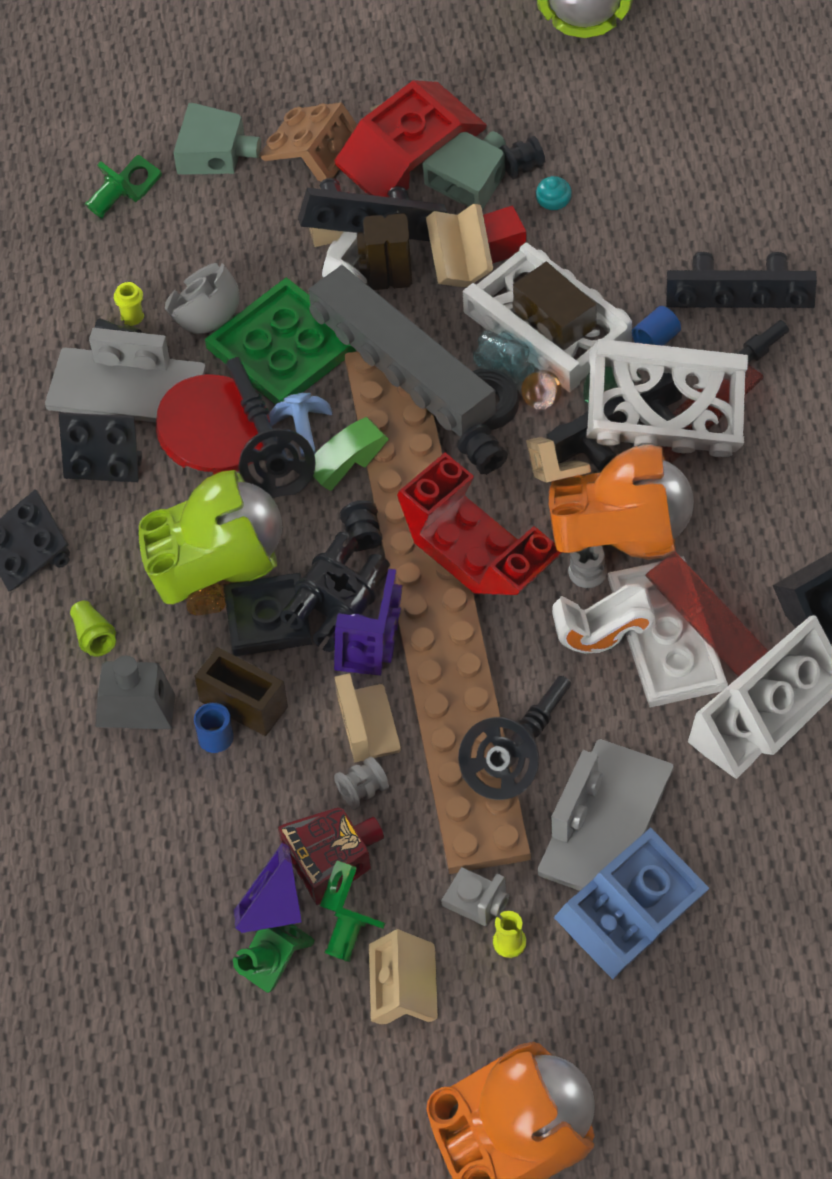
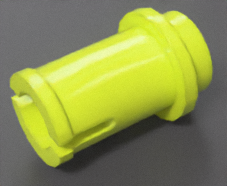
[114,282,144,326]
[493,911,527,958]

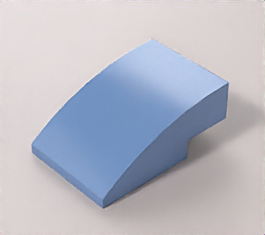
[554,827,709,980]

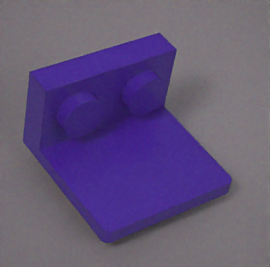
[334,569,403,676]

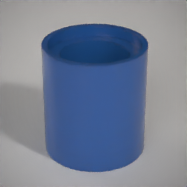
[632,306,681,346]
[194,703,234,753]

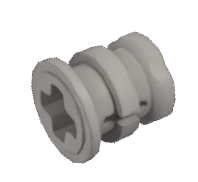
[568,546,607,588]
[334,757,389,810]

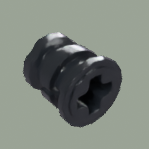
[499,136,546,180]
[457,424,508,475]
[340,500,383,552]

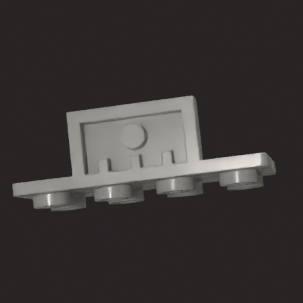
[45,328,206,422]
[538,739,673,891]

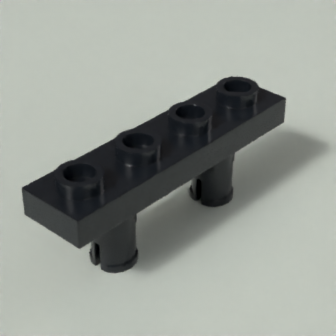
[298,178,447,242]
[666,251,817,308]
[546,373,682,473]

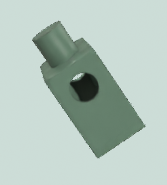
[173,103,261,175]
[423,131,506,210]

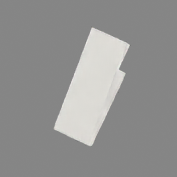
[688,616,832,779]

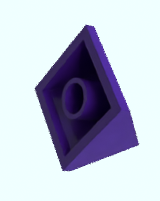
[234,842,302,933]

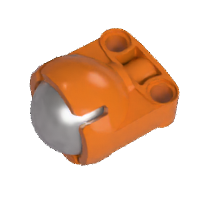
[548,445,694,560]
[426,1042,595,1179]

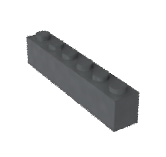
[309,265,496,437]

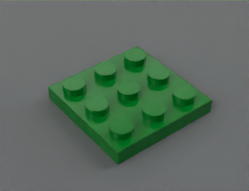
[205,277,357,405]

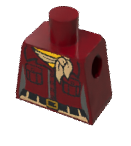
[278,807,384,906]

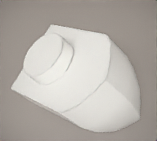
[322,232,367,284]

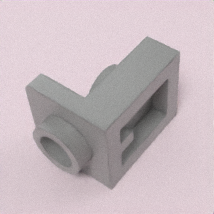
[441,867,509,926]

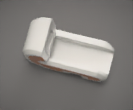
[552,583,655,654]

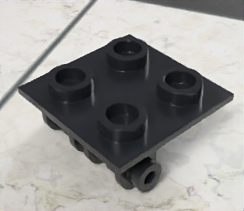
[59,412,142,483]
[0,489,70,592]

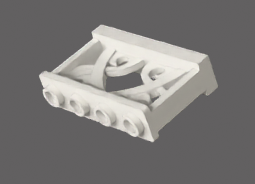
[463,243,632,393]
[586,339,748,457]

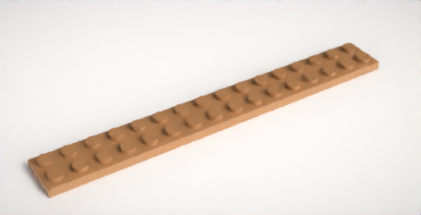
[344,352,531,874]

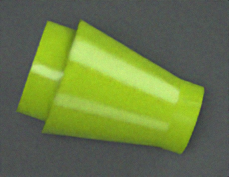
[70,600,116,657]

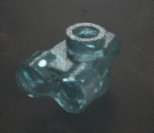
[473,330,535,382]

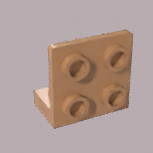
[259,102,357,182]

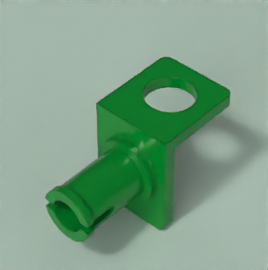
[85,155,162,219]
[320,861,386,962]
[233,924,315,993]

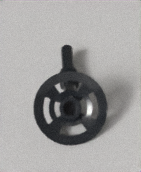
[226,357,316,499]
[458,676,571,800]

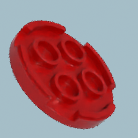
[156,374,270,475]

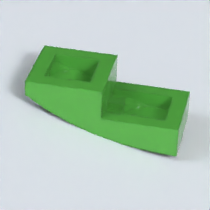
[313,417,389,491]

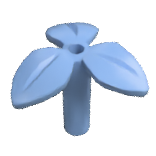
[269,393,332,457]

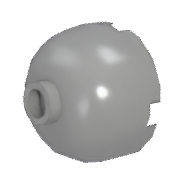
[165,263,240,334]

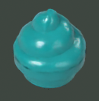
[536,176,572,210]

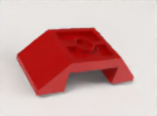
[335,80,487,197]
[397,452,563,595]

